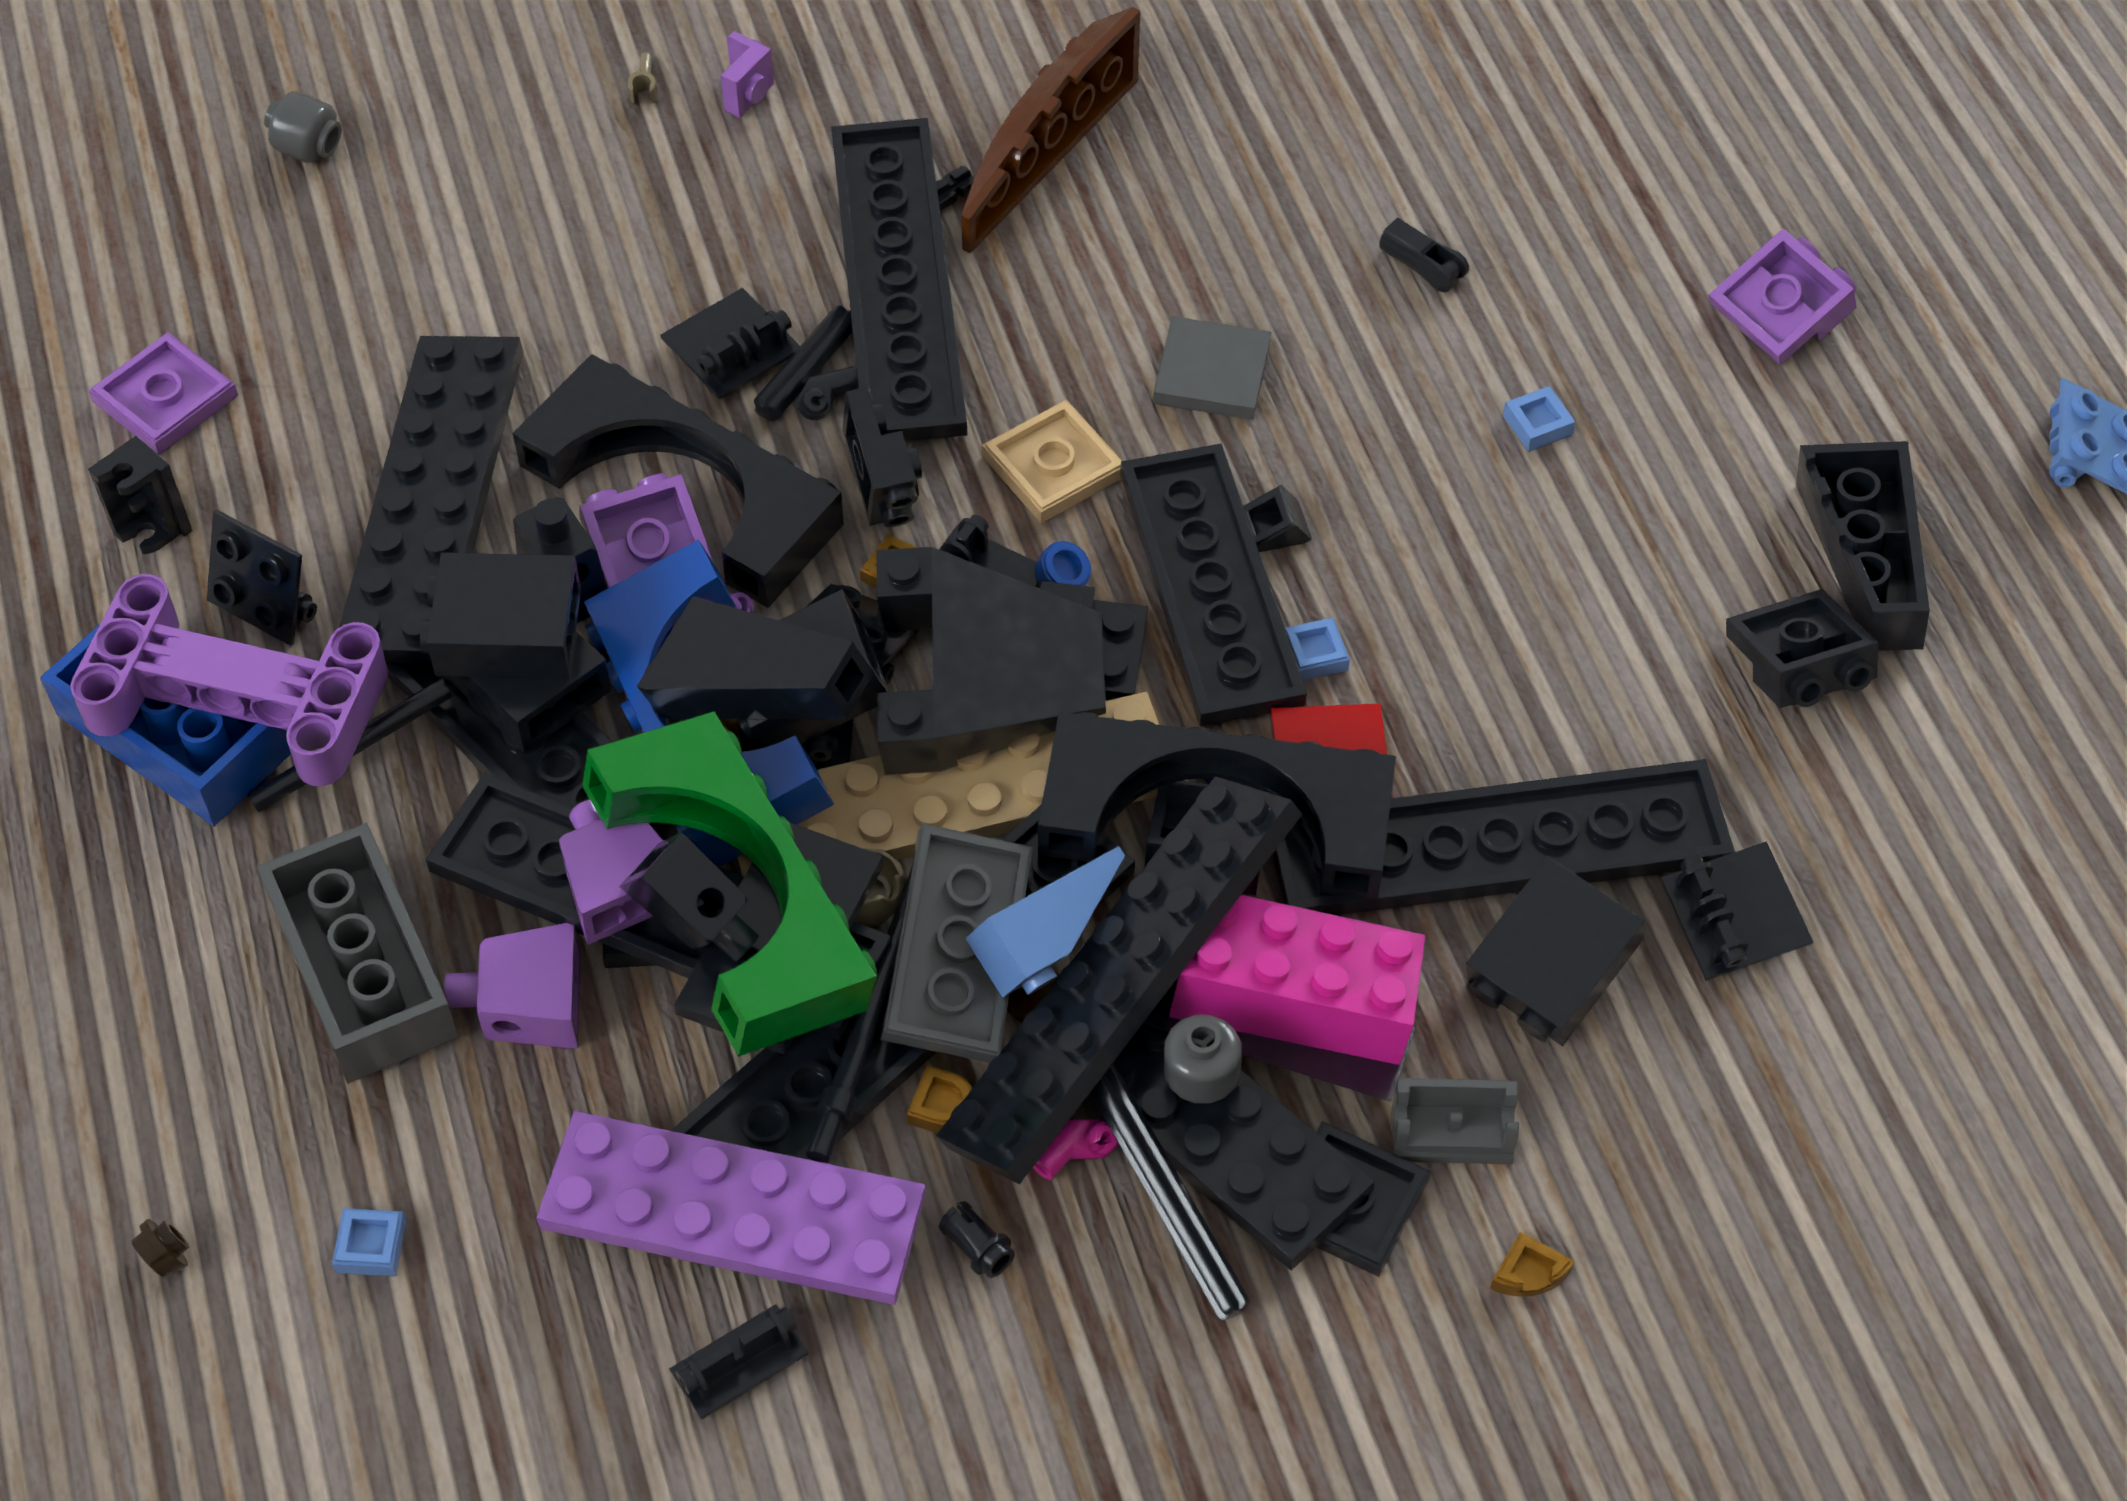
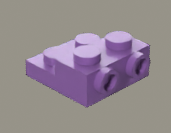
[1709,228,1857,365]
[579,473,714,589]

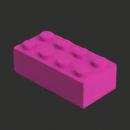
[1169,895,1425,1065]

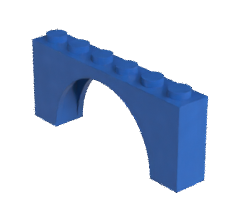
[584,540,834,867]

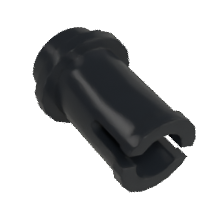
[939,1201,1015,1278]

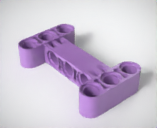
[70,574,388,786]

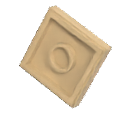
[982,399,1122,523]

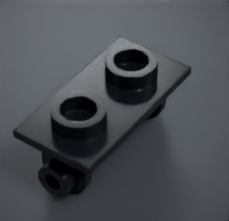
[669,1304,809,1420]

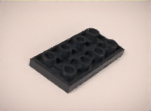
[674,822,883,1055]

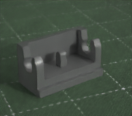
[1391,1078,1519,1164]

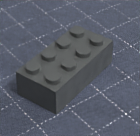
[257,822,459,1084]

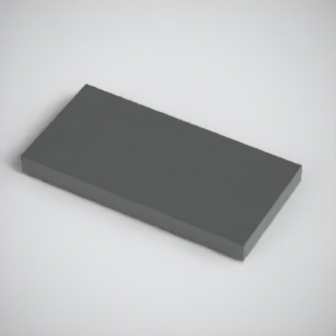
[880,823,1033,1063]

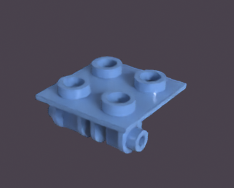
[2049,378,2127,494]

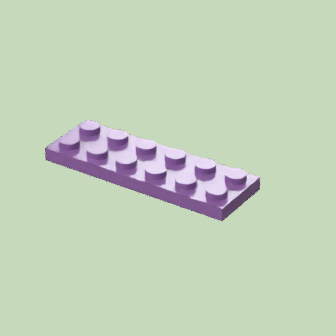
[536,1111,926,1305]

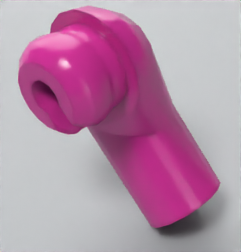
[1033,1120,1119,1180]

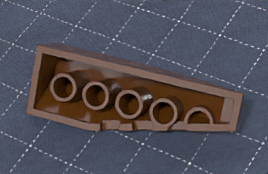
[961,7,1141,253]

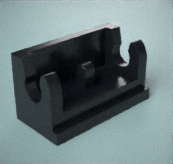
[88,436,193,554]

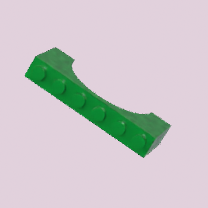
[582,711,877,1057]

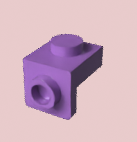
[721,31,774,118]

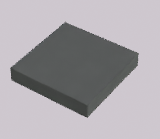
[1153,316,1271,420]

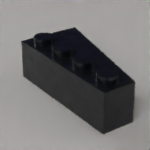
[1796,441,1930,651]

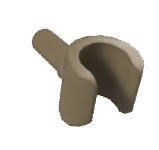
[627,52,659,103]

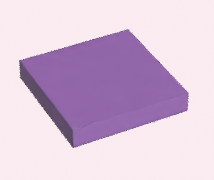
[88,332,238,455]

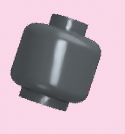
[264,91,342,163]
[1164,1015,1242,1104]

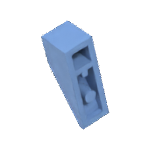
[965,846,1125,998]

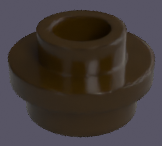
[131,1219,189,1277]

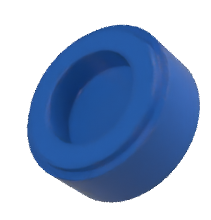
[1035,541,1091,586]

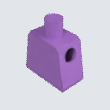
[559,800,663,945]
[444,923,581,1048]

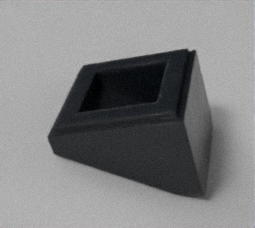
[1243,485,1312,552]

